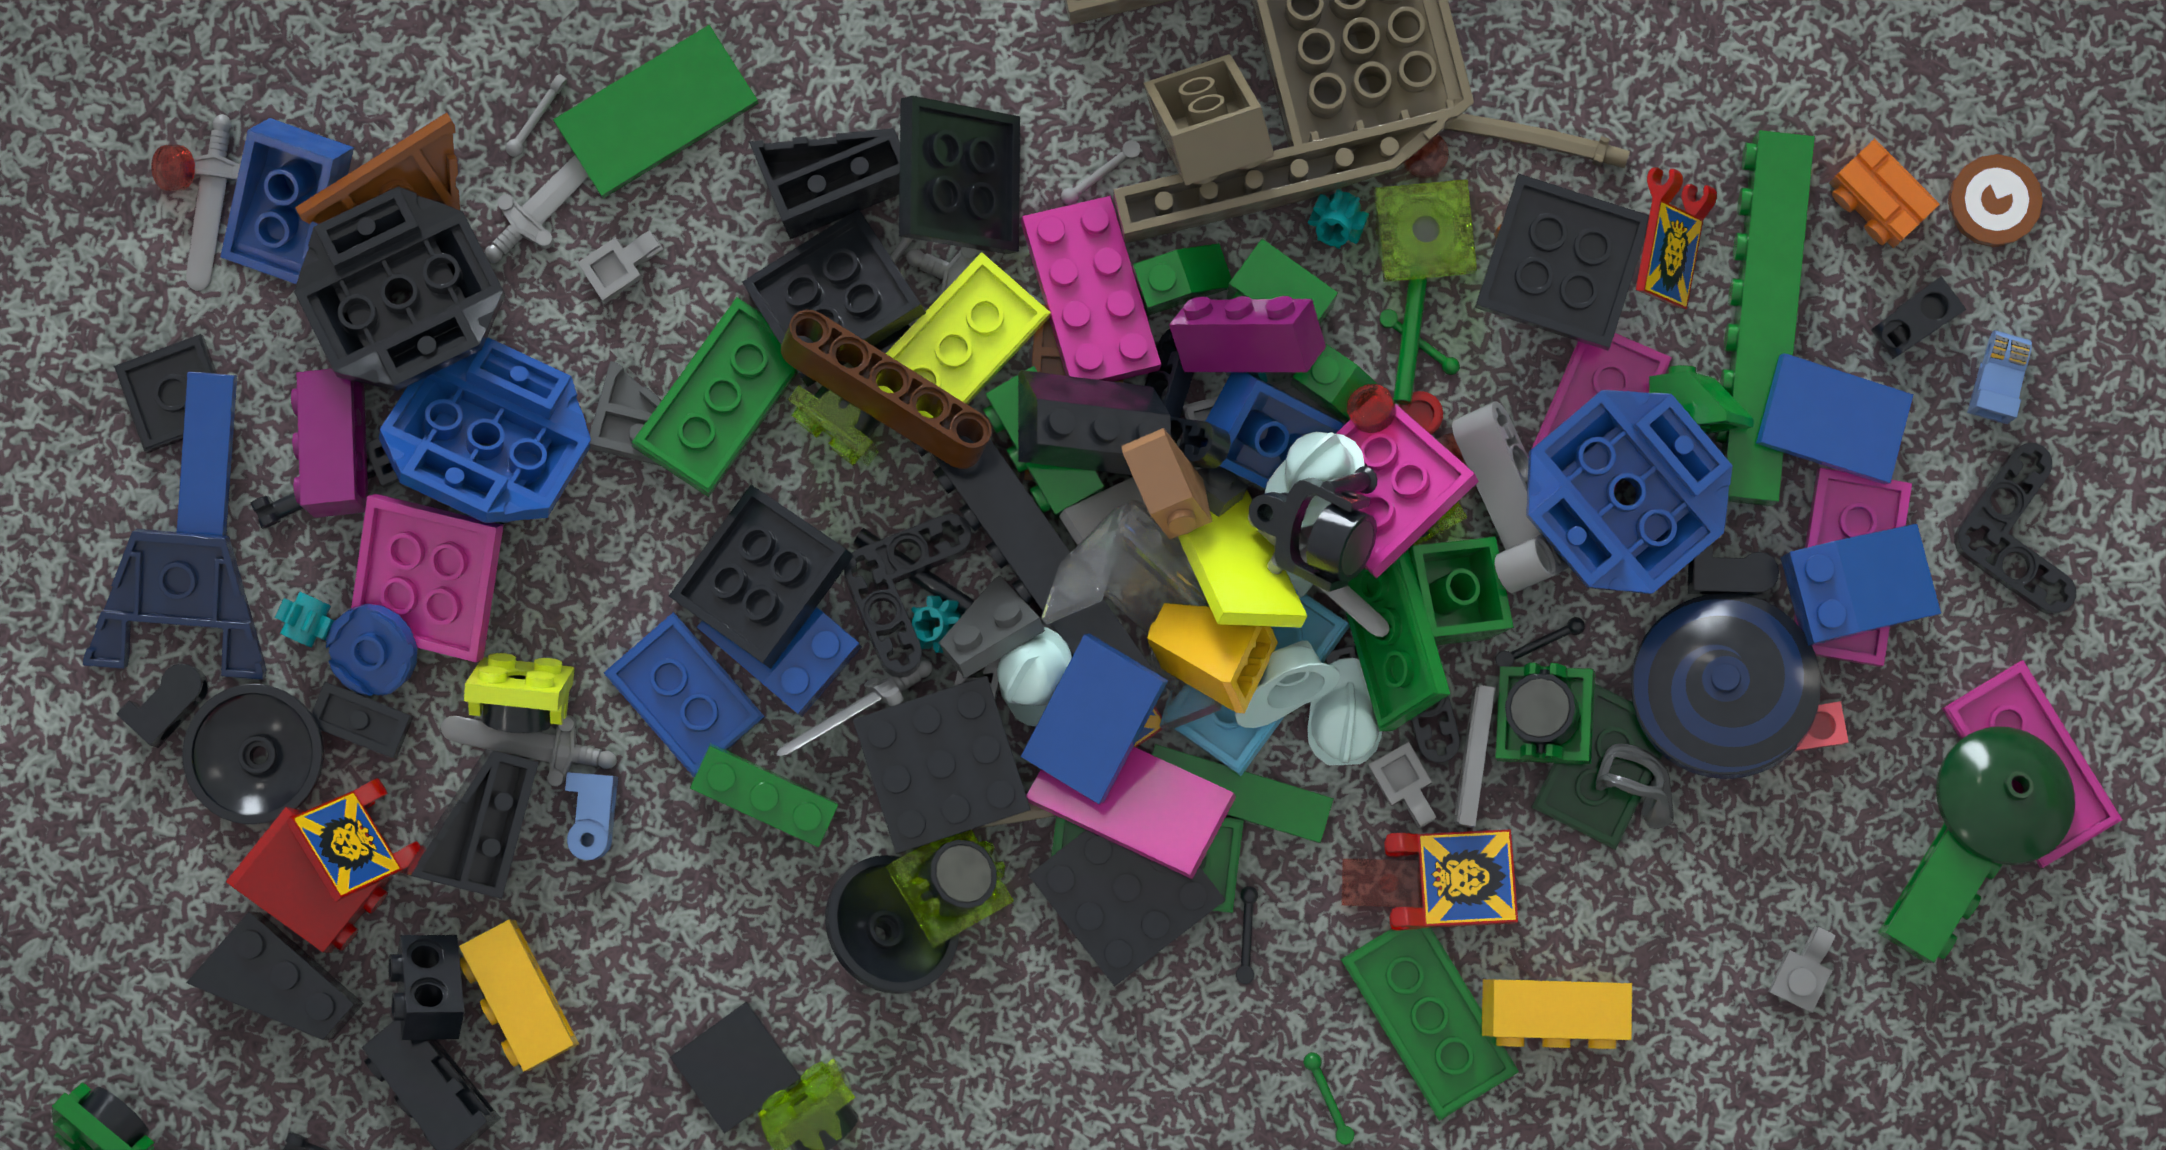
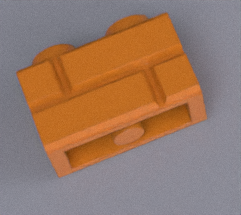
[1829,138,1940,248]

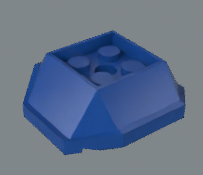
[379,337,591,523]
[1526,390,1733,594]

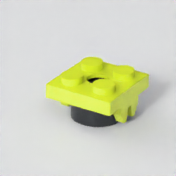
[464,653,574,733]

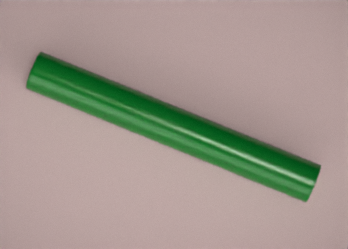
[1393,267,1428,405]

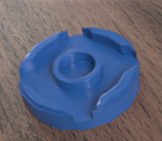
[326,604,417,696]

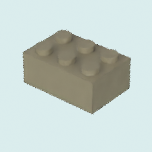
[1144,54,1275,186]

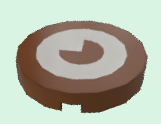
[1948,154,2043,247]

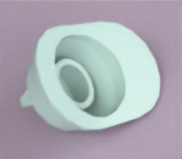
[1265,432,1365,529]
[997,627,1072,727]
[1235,641,1340,728]
[1307,658,1382,765]

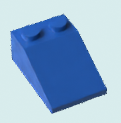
[220,118,354,284]
[1200,372,1345,489]
[1780,524,1941,646]
[697,607,862,717]

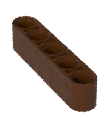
[781,310,992,469]

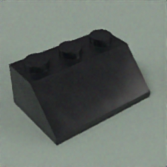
[1018,370,1171,475]

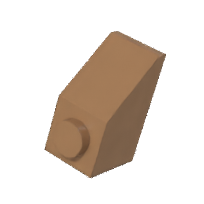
[1121,428,1212,540]

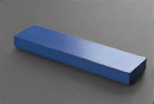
[177,372,237,536]

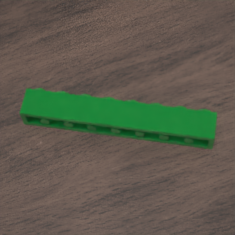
[1715,130,1815,506]

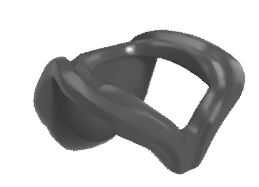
[1596,744,1674,829]

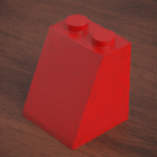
[226,807,390,953]

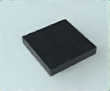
[114,334,217,453]
[670,1002,802,1134]

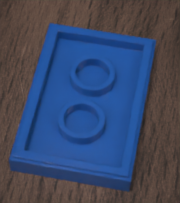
[1756,353,1914,485]
[604,612,765,777]
[1021,633,1168,804]

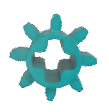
[1308,189,1369,249]
[274,591,335,648]
[911,596,961,653]

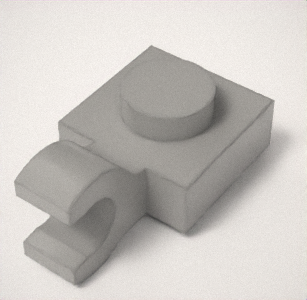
[577,230,664,303]
[1368,742,1436,829]
[1768,926,1836,1013]

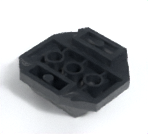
[294,186,505,391]

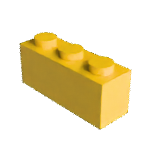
[459,919,579,1072]
[1482,979,1632,1049]

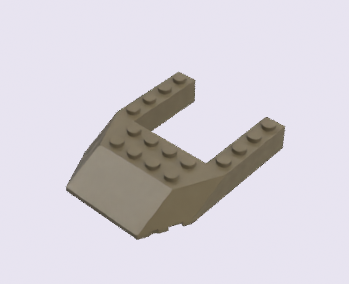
[1064,0,1474,244]

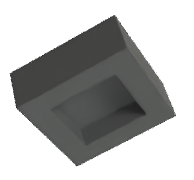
[1197,466,1248,517]

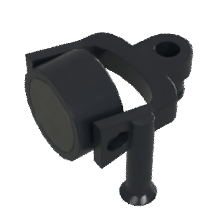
[1249,466,1378,592]

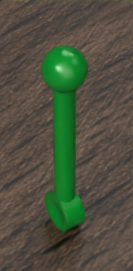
[1379,309,1460,375]
[1303,1052,1355,1145]

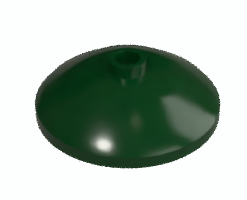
[1936,726,2075,865]

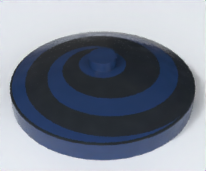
[1631,593,1821,779]

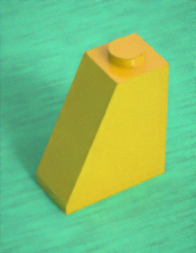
[1147,603,1278,714]

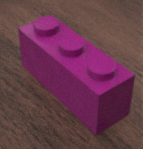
[1169,296,1326,372]
[291,368,368,518]

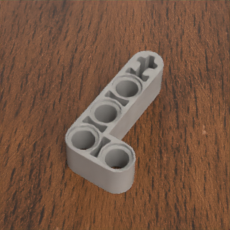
[1452,401,1569,593]

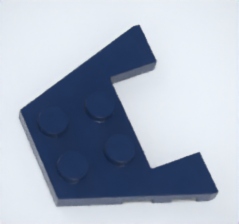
[83,529,267,680]

